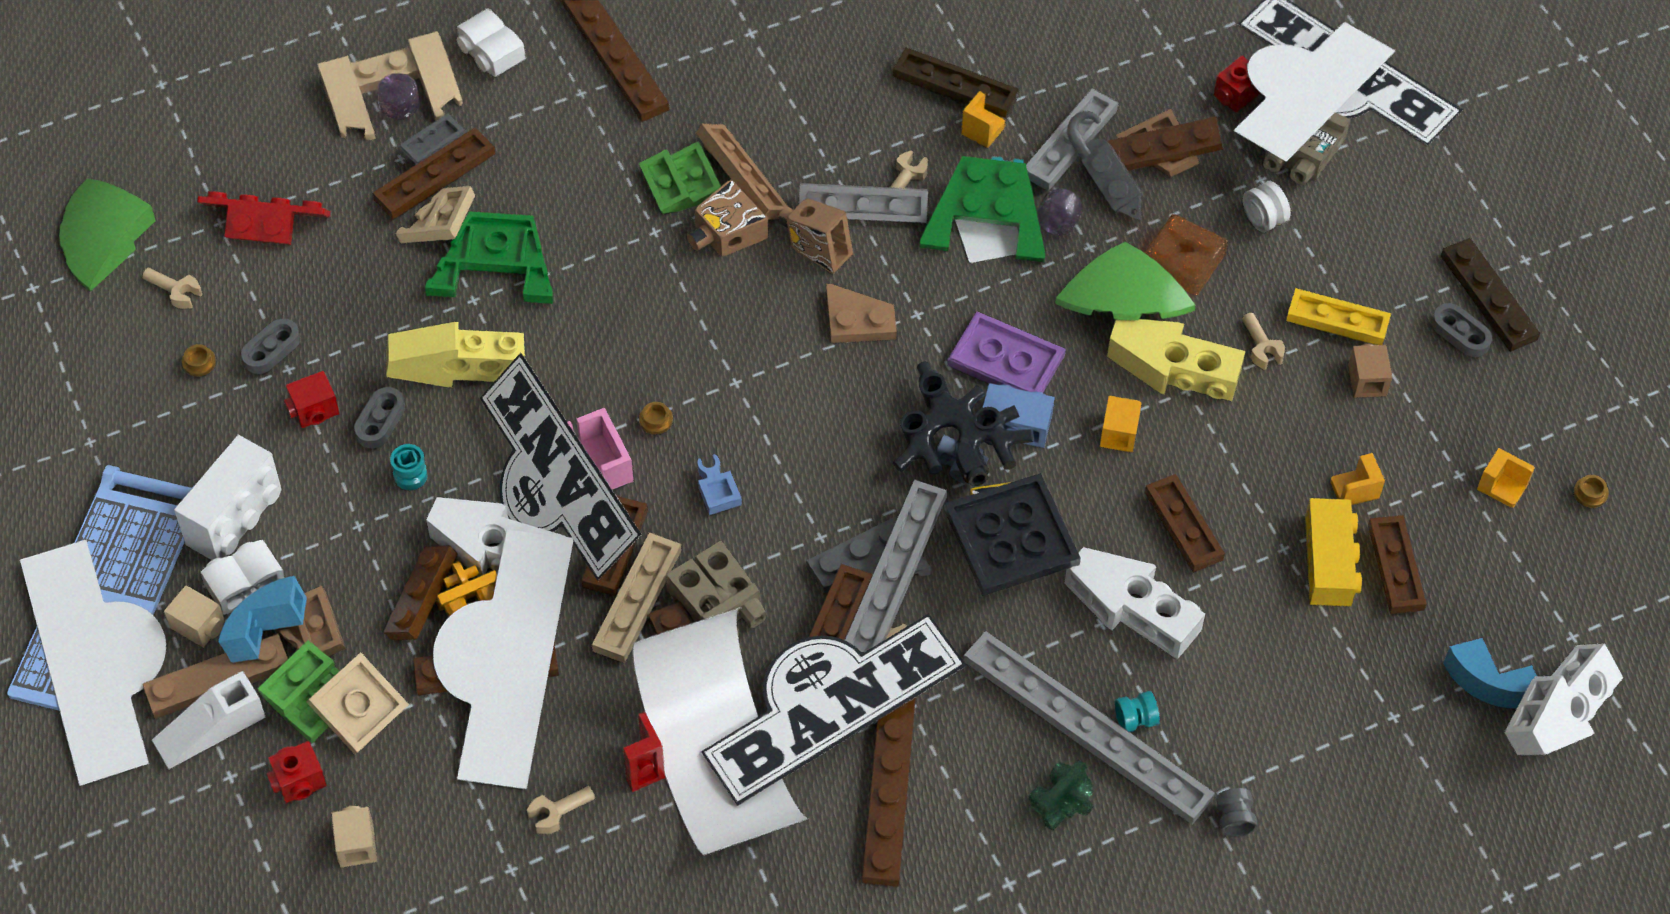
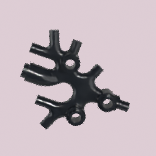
[893,361,1034,486]

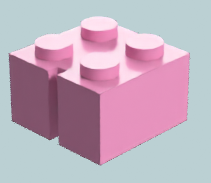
[568,408,633,490]

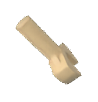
[890,151,928,188]
[143,268,202,309]
[1242,313,1285,370]
[527,786,595,834]

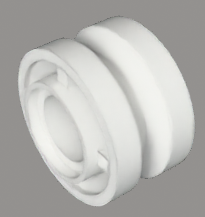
[1243,181,1291,232]

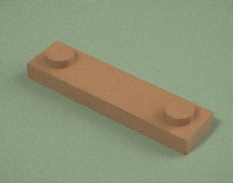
[696,124,788,220]
[142,634,288,719]

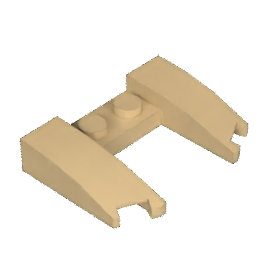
[318,31,462,140]

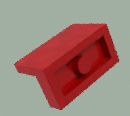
[623,712,665,792]

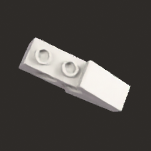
[426,497,566,577]
[1064,547,1205,659]
[1505,644,1623,755]

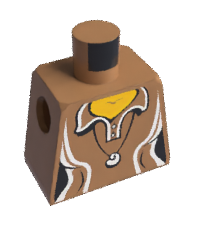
[687,179,768,256]
[778,198,853,274]

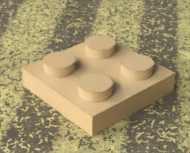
[306,652,409,754]

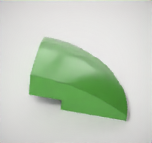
[59,179,156,292]
[1055,242,1195,320]

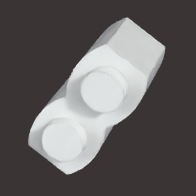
[457,9,525,77]
[201,540,284,615]

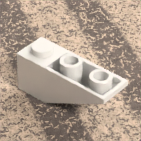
[152,671,266,769]

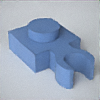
[697,454,742,515]

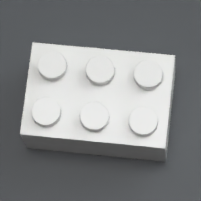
[174,435,281,560]

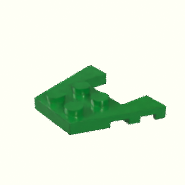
[920,156,1045,262]
[425,211,554,304]

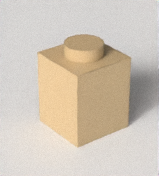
[164,585,225,648]
[332,806,377,867]

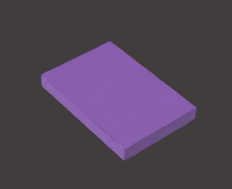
[947,312,1066,393]

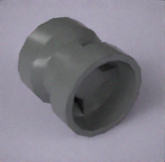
[1216,788,1258,837]

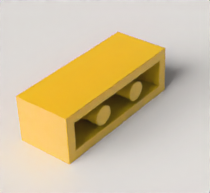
[1305,498,1362,606]

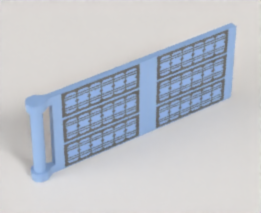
[7,465,195,711]

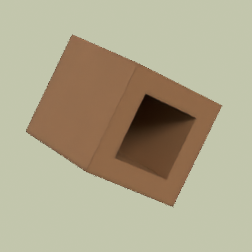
[1348,344,1392,398]

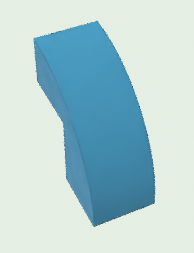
[218,576,307,663]
[1443,638,1537,709]

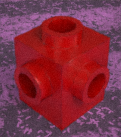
[266,741,327,803]

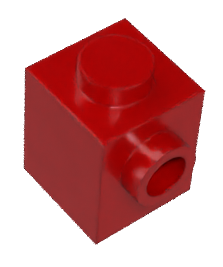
[1213,56,1260,113]
[284,371,340,428]

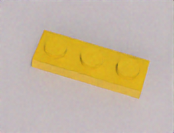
[1286,288,1391,345]

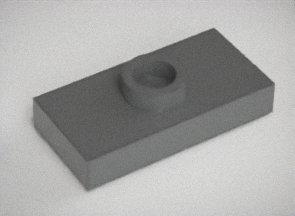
[398,113,467,166]

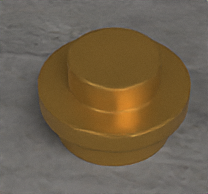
[182,344,216,377]
[639,402,673,434]
[1573,475,1609,508]

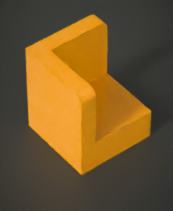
[961,91,1005,148]
[1100,396,1142,453]
[1477,448,1535,508]
[1330,453,1385,505]

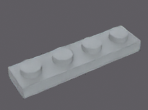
[1026,89,1118,191]
[799,183,928,223]

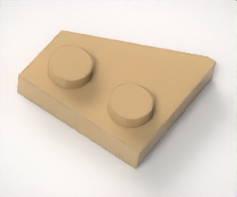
[396,186,475,243]

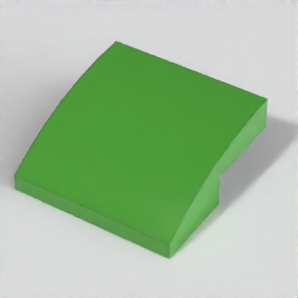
[639,141,721,214]
[258,640,339,743]

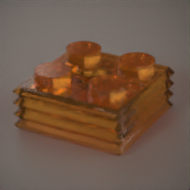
[1145,214,1228,296]

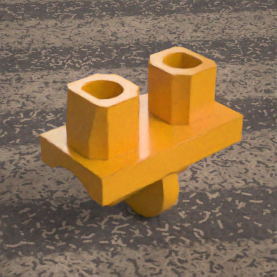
[436,562,497,617]

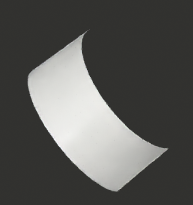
[633,608,808,855]

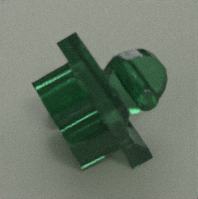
[1029,760,1094,831]

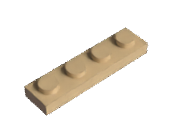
[592,533,681,663]

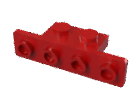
[197,191,331,245]

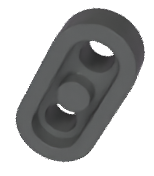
[1432,303,1492,357]
[241,319,300,374]
[354,387,405,448]

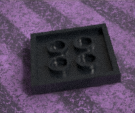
[944,473,1081,596]

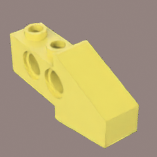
[1107,319,1245,401]
[386,322,525,387]

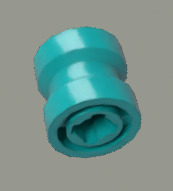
[390,444,428,491]
[1114,691,1160,732]

